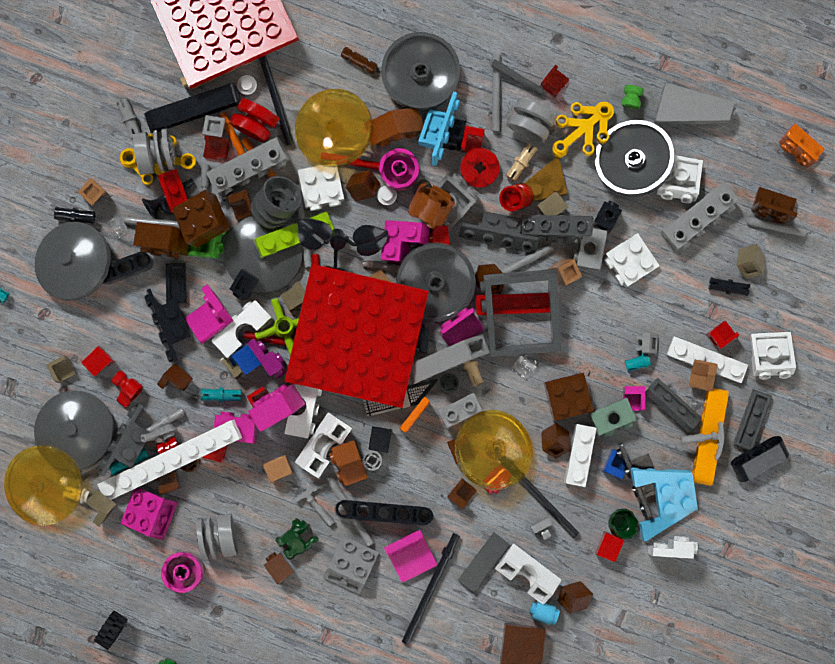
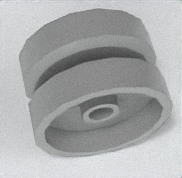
[506,98,557,143]

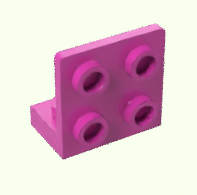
[185,284,234,344]
[439,307,484,347]
[121,487,178,540]
[384,529,437,582]

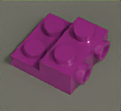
[247,339,287,379]

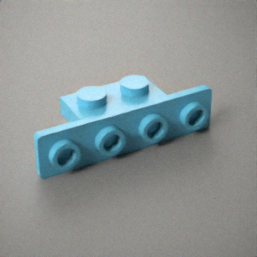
[418,91,460,166]

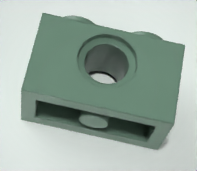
[590,398,636,437]

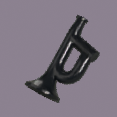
[142,178,195,219]

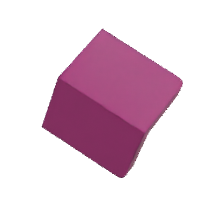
[623,386,645,411]

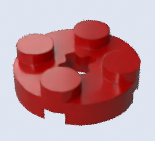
[460,148,500,188]

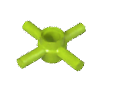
[255,298,299,355]

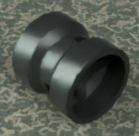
[439,373,459,394]

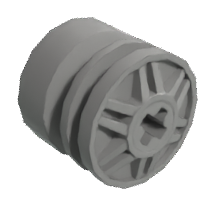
[133,128,175,175]
[195,514,238,561]

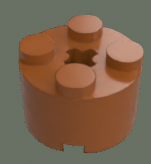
[408,183,455,228]

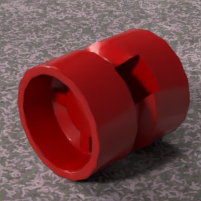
[499,183,534,212]

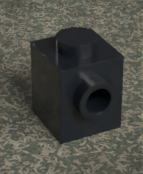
[593,201,622,233]

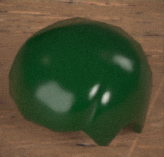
[608,508,639,539]

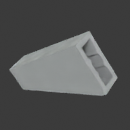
[654,83,736,125]
[410,334,490,384]

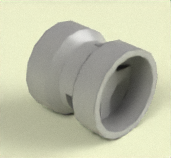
[362,451,382,471]

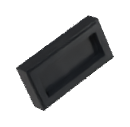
[165,263,187,303]

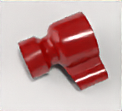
[111,370,144,409]

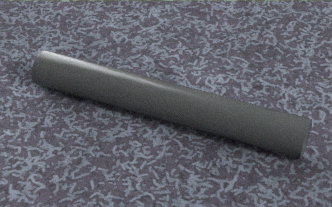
[491,59,545,96]

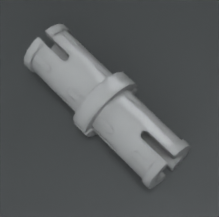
[117,98,141,140]

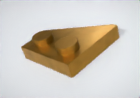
[524,157,567,202]

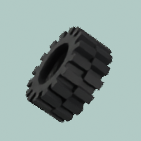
[94,610,128,650]

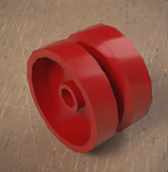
[228,98,280,143]

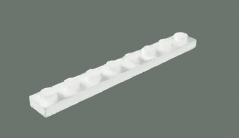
[97,420,242,500]

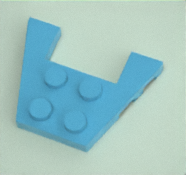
[630,468,698,541]

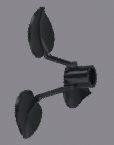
[297,218,388,272]

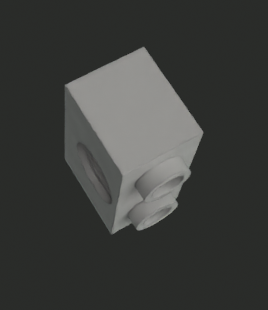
[573,228,607,272]
[438,393,483,429]

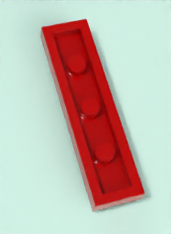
[476,293,550,316]

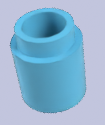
[529,601,560,625]

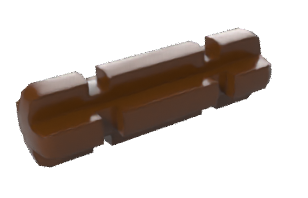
[341,47,377,74]

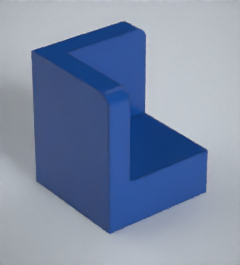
[229,344,261,375]
[602,449,627,479]

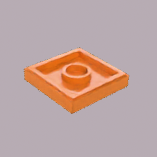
[399,396,430,433]

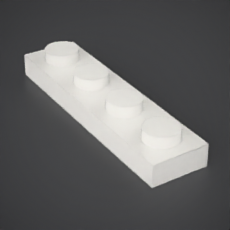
[666,336,748,384]

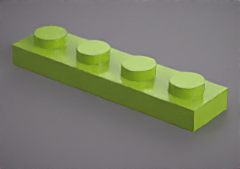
[254,212,334,258]

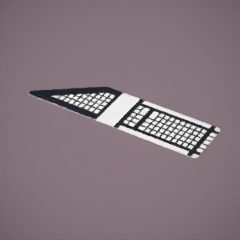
[363,379,438,416]

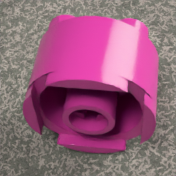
[379,148,419,191]
[161,551,204,593]

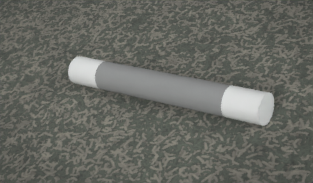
[363,259,400,272]

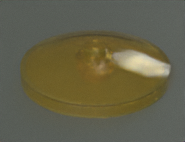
[295,89,373,168]
[455,410,533,490]
[4,445,82,525]

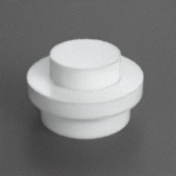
[237,75,257,95]
[377,186,397,205]

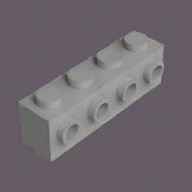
[206,137,290,196]
[661,181,739,251]

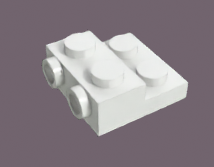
[657,155,703,204]
[298,162,345,211]
[604,233,659,288]
[750,332,796,380]
[648,536,698,559]

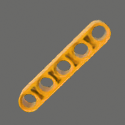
[692,388,729,486]

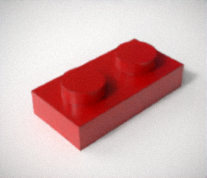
[157,169,188,213]

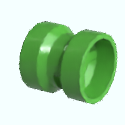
[621,85,644,109]

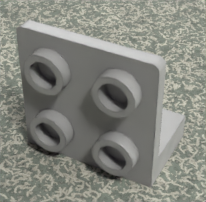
[324,536,379,595]

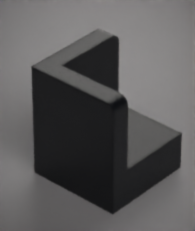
[368,426,392,453]

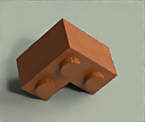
[365,108,424,148]
[329,440,368,486]

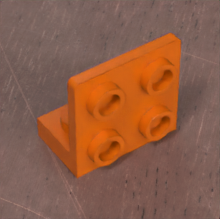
[779,124,825,167]

